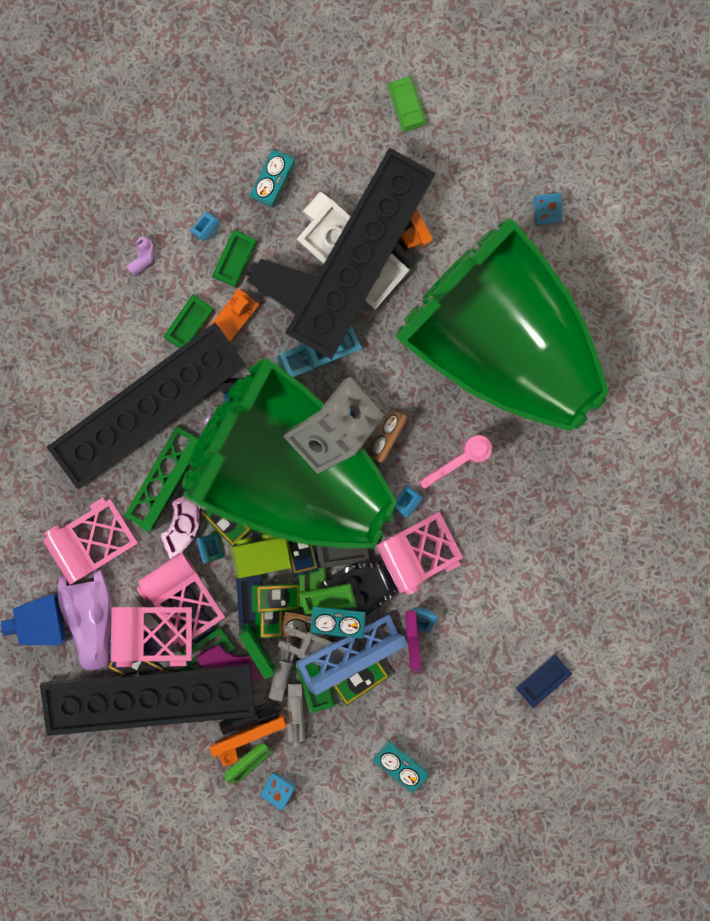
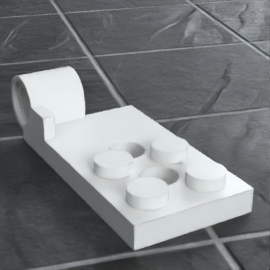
[296,192,409,310]

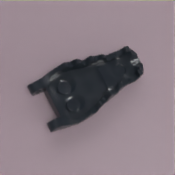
[321,560,399,616]

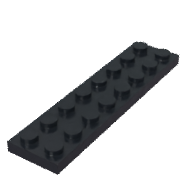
[285,147,436,360]
[47,323,247,489]
[40,663,256,736]

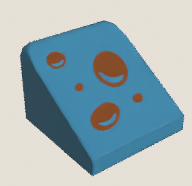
[533,193,562,225]
[260,772,295,811]

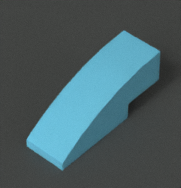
[274,325,362,378]

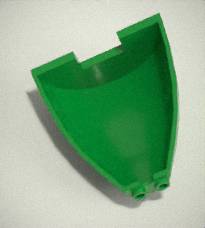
[395,218,609,431]
[182,358,397,548]

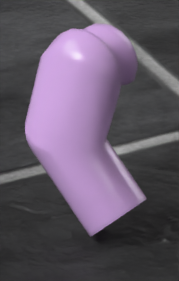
[127,237,154,277]

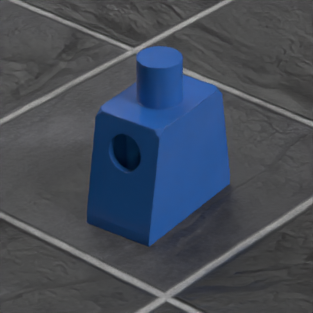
[1,593,67,645]

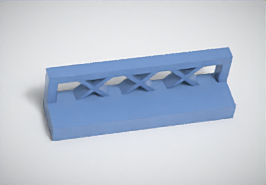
[296,614,408,695]

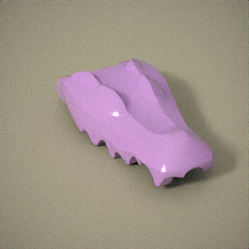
[58,569,112,670]

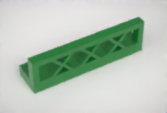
[124,426,199,533]

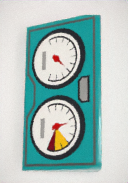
[249,150,295,208]
[310,606,366,639]
[372,740,430,793]

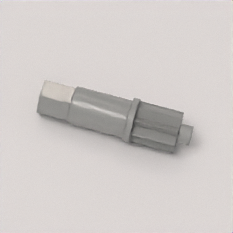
[269,637,298,702]
[287,683,305,747]

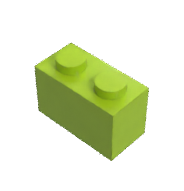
[230,535,291,578]

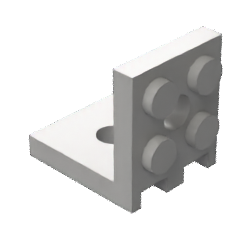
[283,377,384,474]

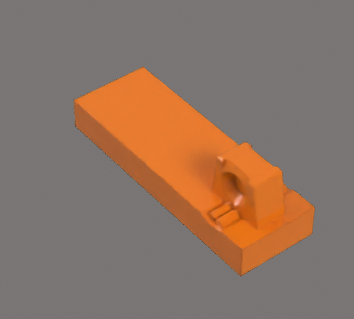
[401,209,433,249]
[211,289,260,342]
[209,713,287,767]

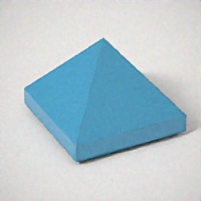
[190,211,220,241]
[395,485,423,518]
[196,533,224,564]
[405,607,437,634]

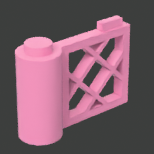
[418,436,492,489]
[42,498,138,585]
[376,511,463,595]
[137,552,226,647]
[111,607,192,667]

